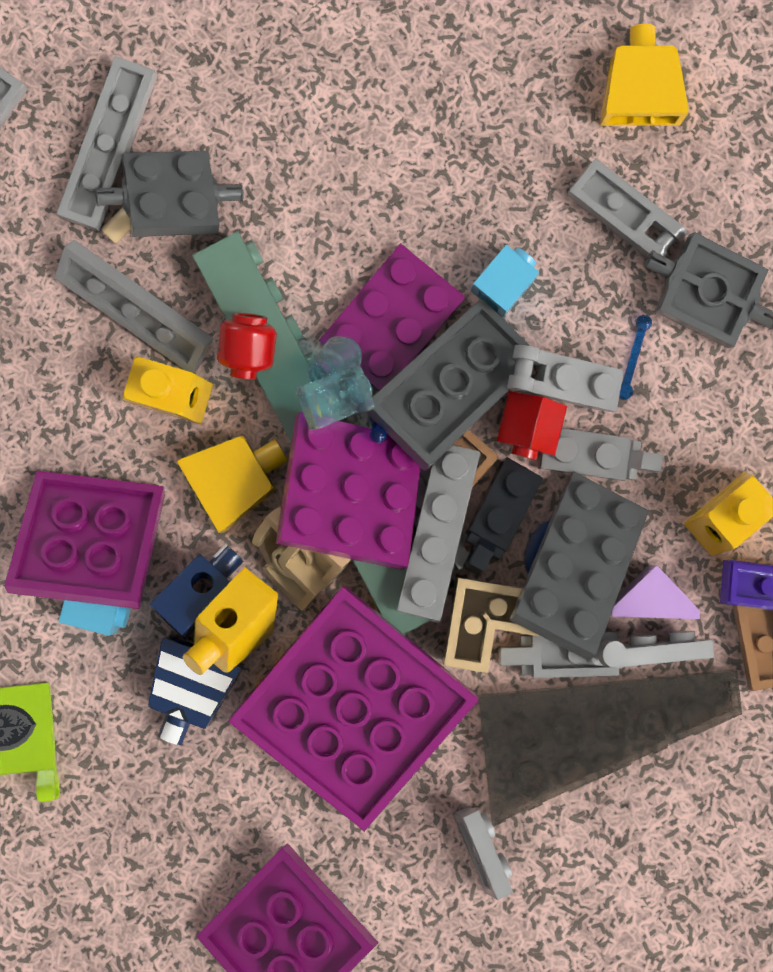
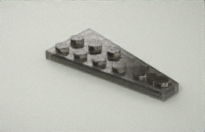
[478,669,742,827]

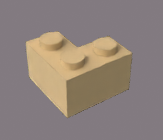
[442,577,539,673]

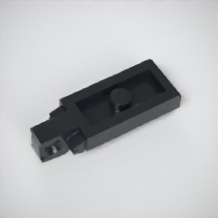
[462,457,543,575]

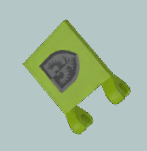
[0,683,60,802]

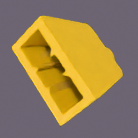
[600,24,688,126]
[122,356,214,425]
[177,436,288,533]
[683,471,773,556]
[183,567,278,675]

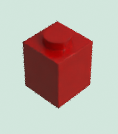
[496,391,568,460]

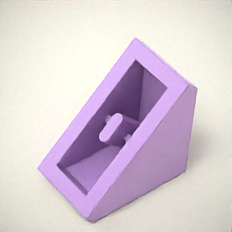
[611,565,700,619]

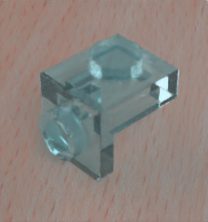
[295,366,375,430]

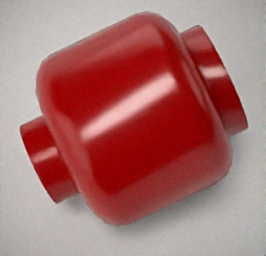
[217,312,277,379]

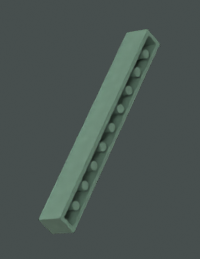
[192,231,430,634]

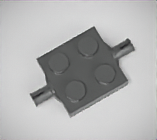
[95,151,244,237]
[644,232,773,348]

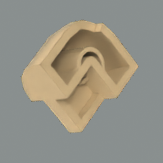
[252,506,351,611]

